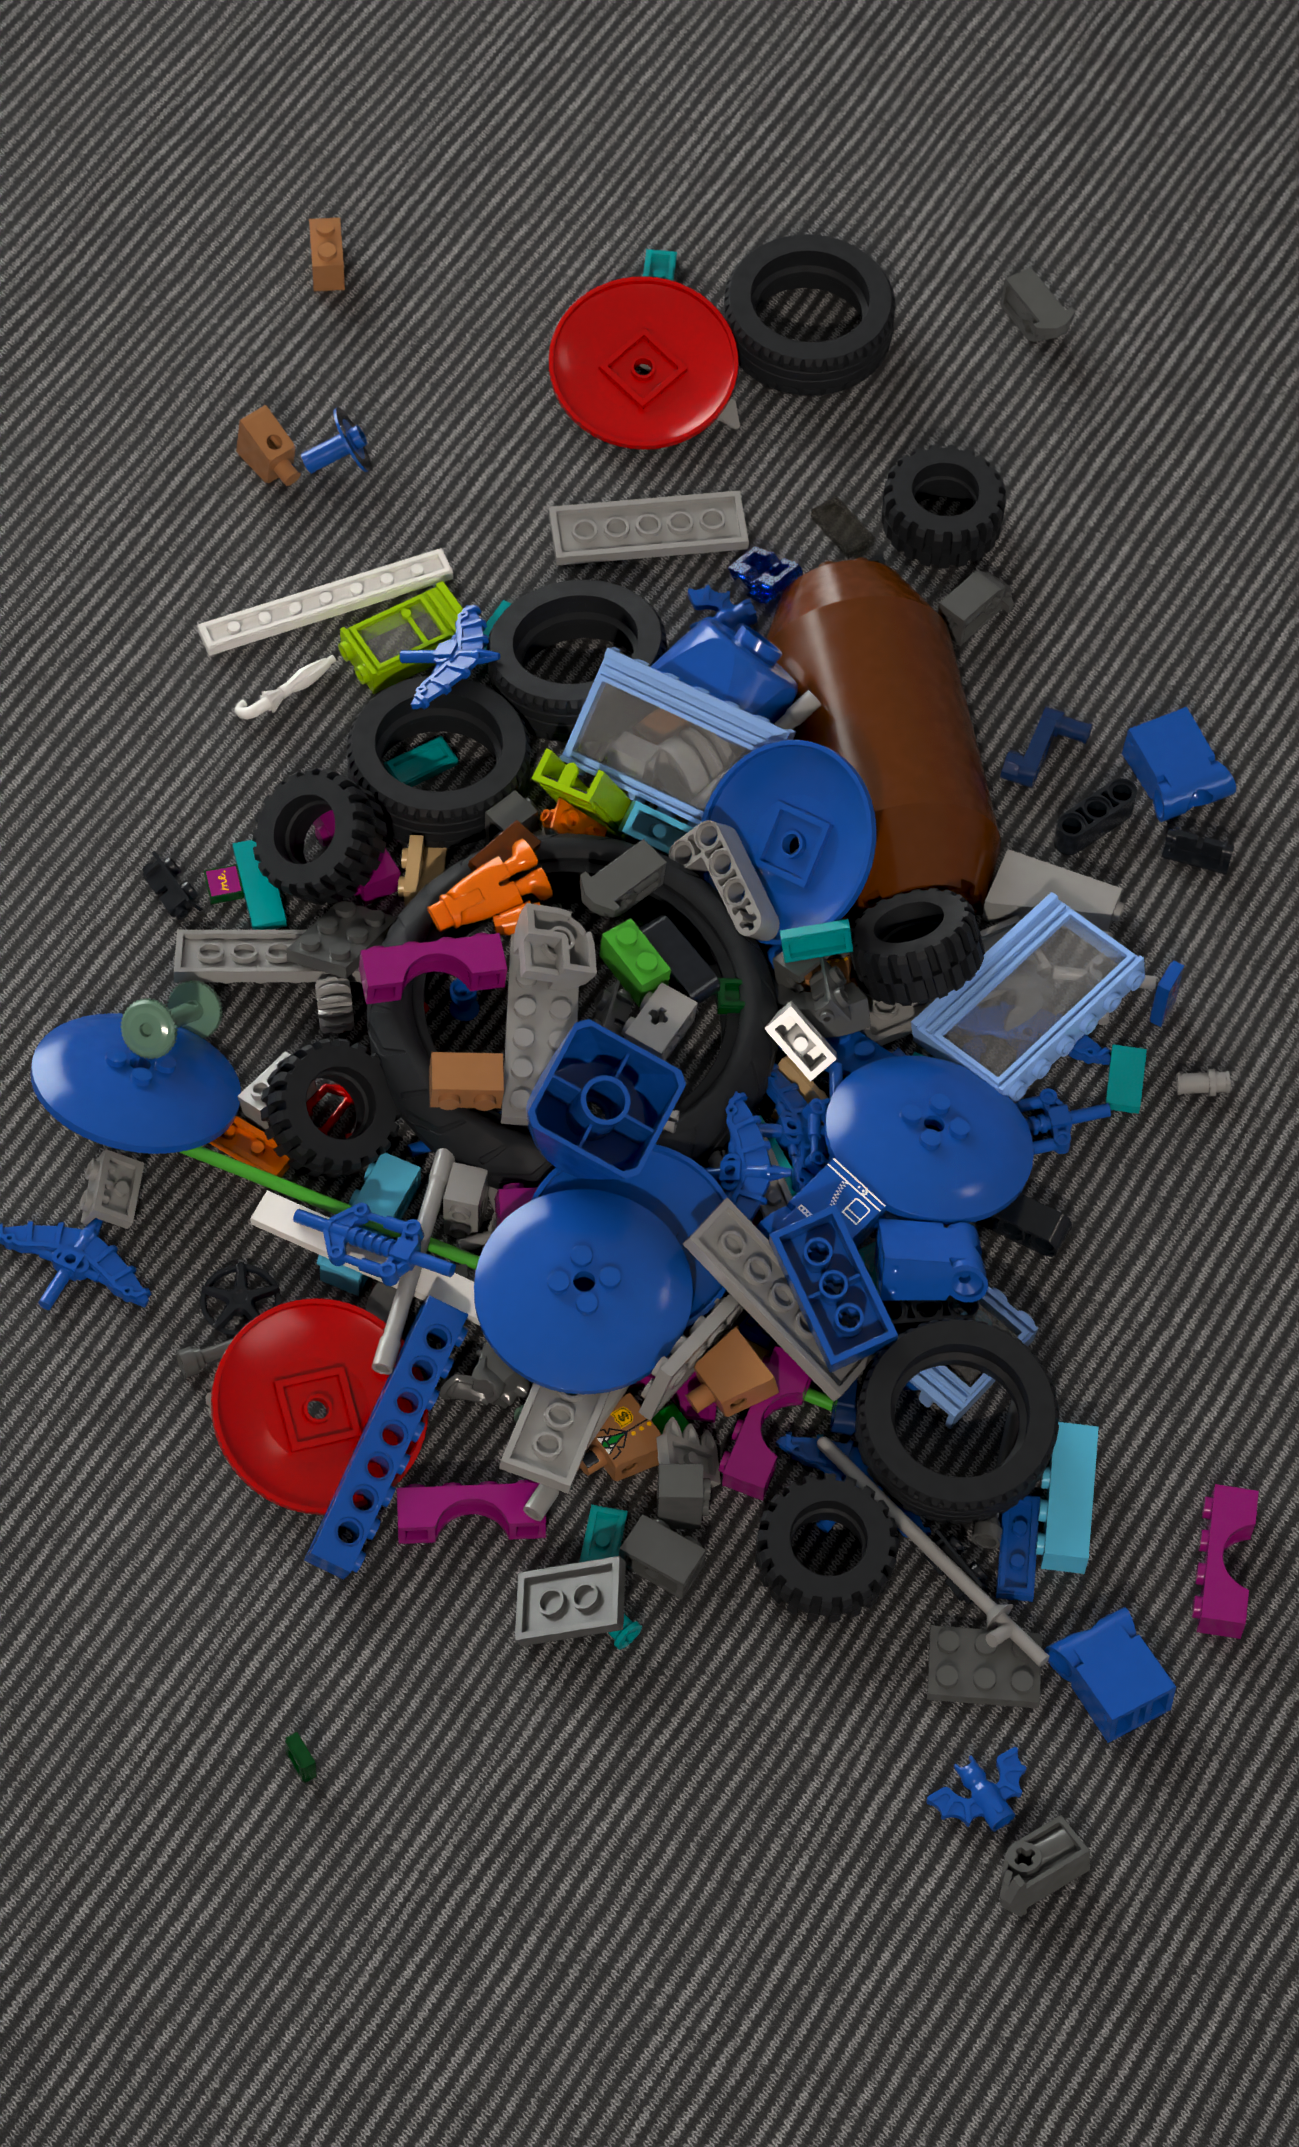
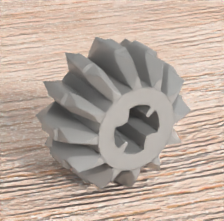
[315,976,354,1034]

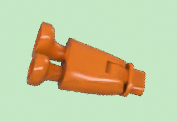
[427,839,553,932]

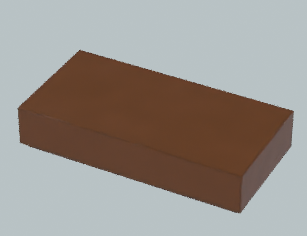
[468,820,541,871]

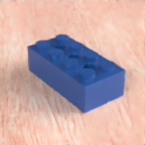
[769,1204,898,1373]

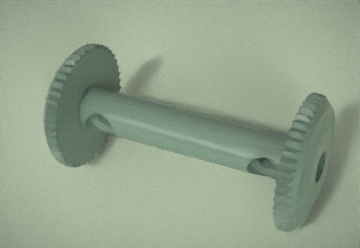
[120,980,223,1059]

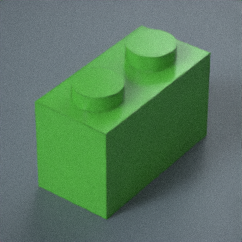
[599,918,671,1007]

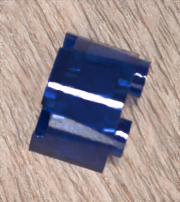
[728,546,803,604]

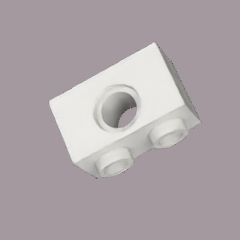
[765,1001,837,1081]

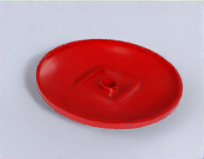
[549,276,738,450]
[211,1299,428,1515]

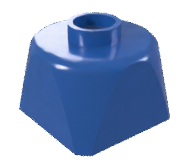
[651,618,798,749]
[526,1019,686,1180]

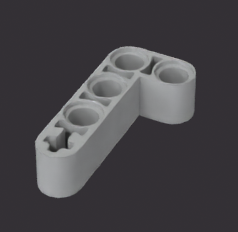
[669,820,780,941]

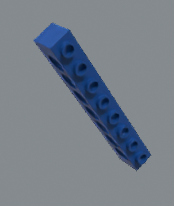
[304,1295,469,1580]

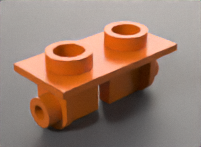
[540,798,607,837]

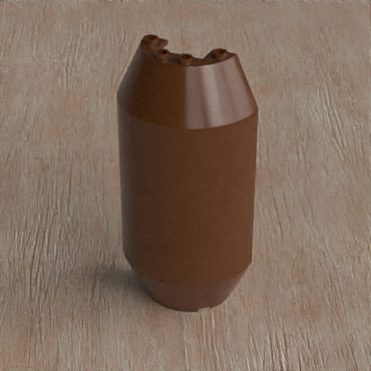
[767,557,1001,929]

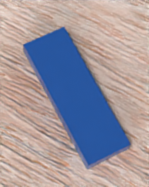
[996,1495,1040,1602]

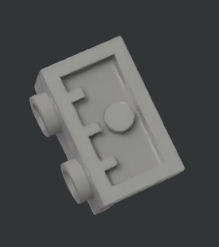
[79,1149,144,1229]

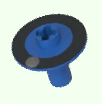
[301,407,371,474]

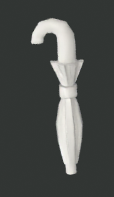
[234,655,336,720]

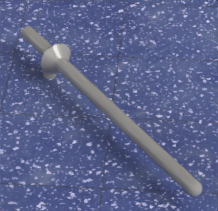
[817,1437,1050,1667]

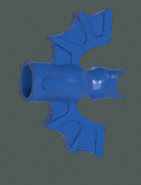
[687,585,757,632]
[926,1747,1026,1832]

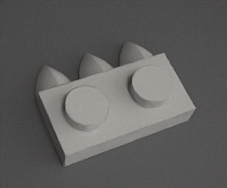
[656,1417,721,1488]

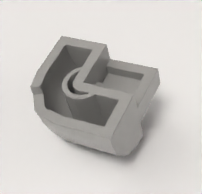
[513,903,597,990]

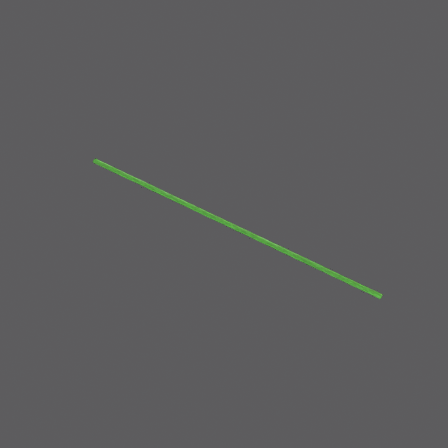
[179,1146,833,1411]

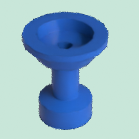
[449,978,479,1021]

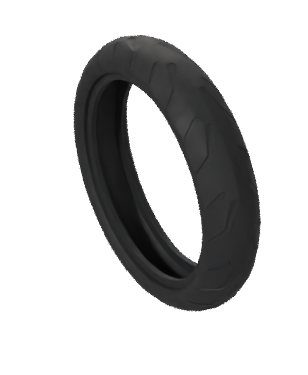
[367,833,778,1190]

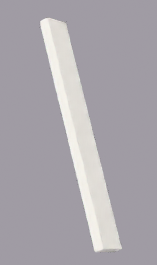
[197,548,453,656]
[250,1190,480,1326]

